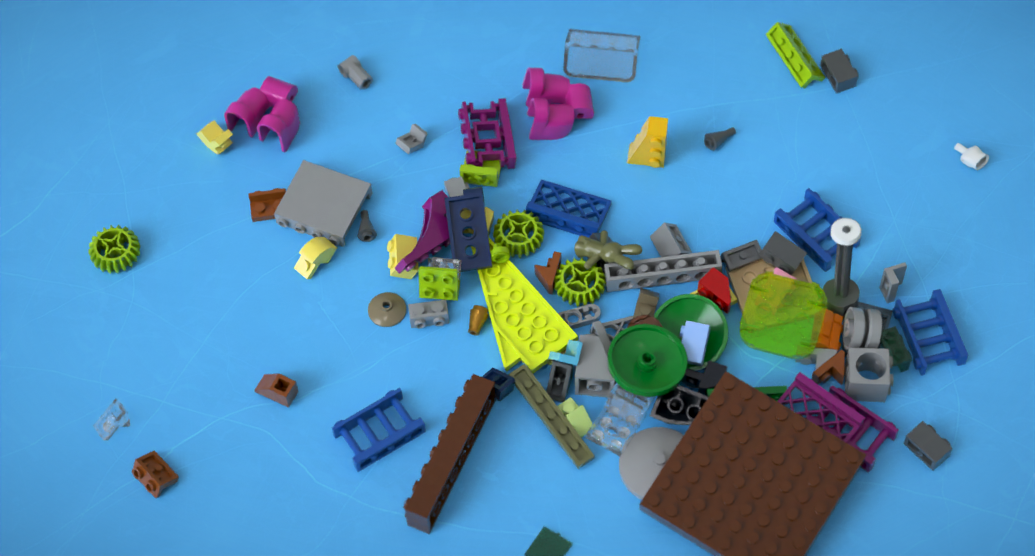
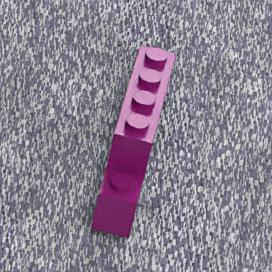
[395,190,450,274]

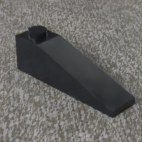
[650,385,708,425]

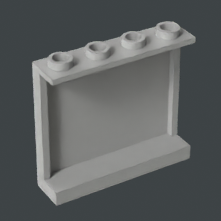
[274,160,372,247]

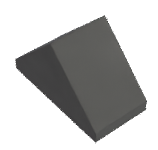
[546,360,573,402]

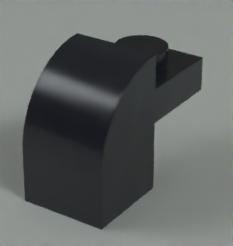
[682,361,728,396]

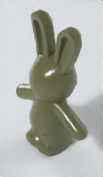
[575,230,642,270]

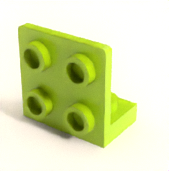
[460,150,501,187]
[419,266,460,301]

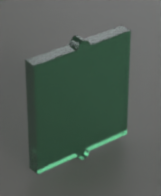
[524,527,572,556]

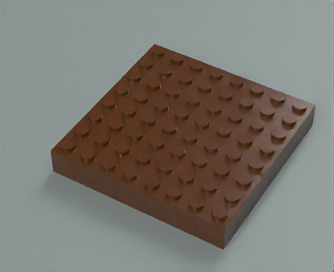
[639,371,866,556]

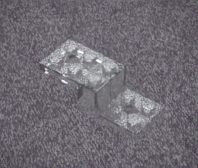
[585,382,656,457]

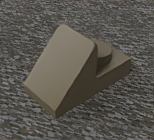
[633,288,659,319]

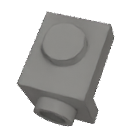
[395,123,427,154]

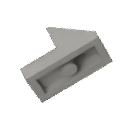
[795,346,837,370]

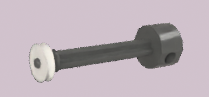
[822,218,861,320]

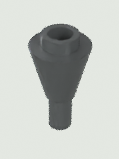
[704,127,736,151]
[358,210,377,242]

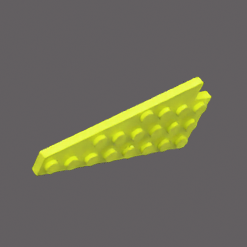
[471,238,579,374]

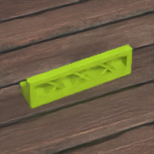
[766,22,825,88]

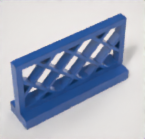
[526,180,612,238]

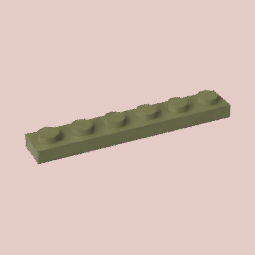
[509,364,595,469]

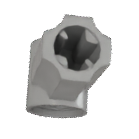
[338,55,373,90]

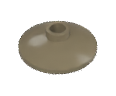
[368,292,406,327]

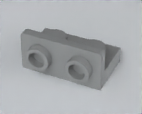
[408,300,449,329]

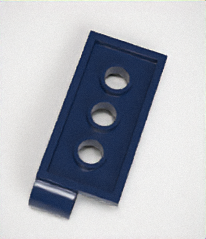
[444,187,493,273]

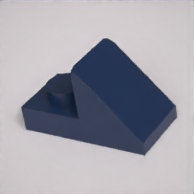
[482,368,515,402]

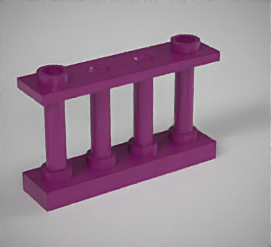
[809,385,898,473]

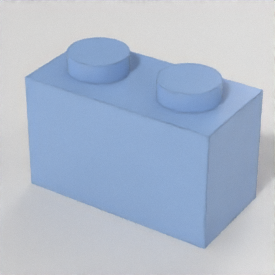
[680,320,711,366]

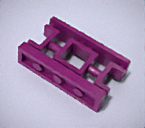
[458,98,516,169]

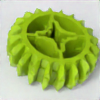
[493,209,544,258]
[88,224,140,274]
[554,257,606,307]

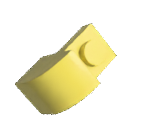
[196,120,233,154]
[294,237,337,279]

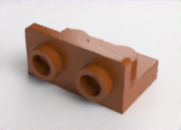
[248,188,286,222]
[132,451,179,498]

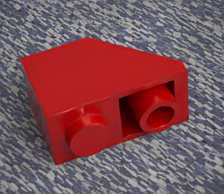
[697,267,731,314]

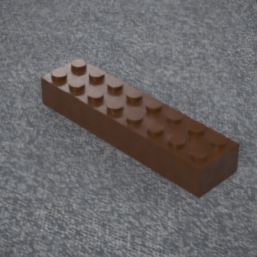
[403,374,496,534]

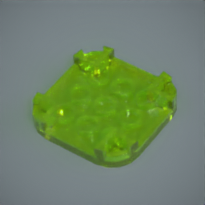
[739,271,827,360]

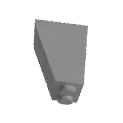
[575,334,615,398]

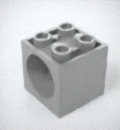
[844,347,893,402]

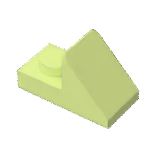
[557,397,595,438]

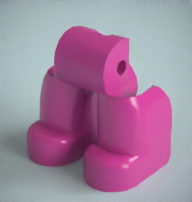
[522,67,594,140]
[224,76,300,152]

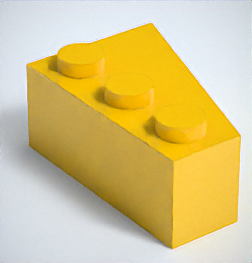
[627,116,668,168]

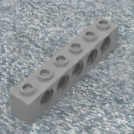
[604,250,722,292]

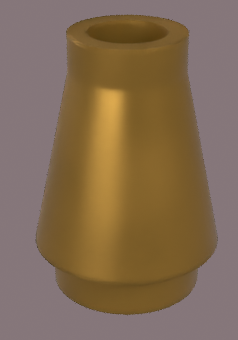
[468,305,489,335]

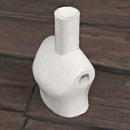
[954,143,989,170]

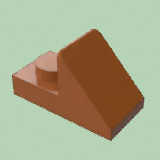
[534,251,561,295]
[811,350,845,385]

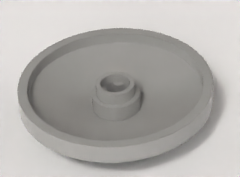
[619,427,684,500]

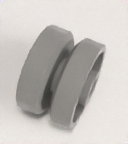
[842,307,882,349]

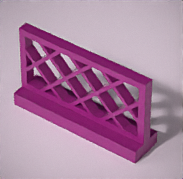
[777,372,865,443]

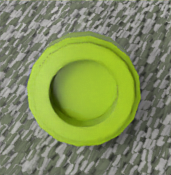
[491,243,510,263]

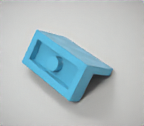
[548,340,583,366]

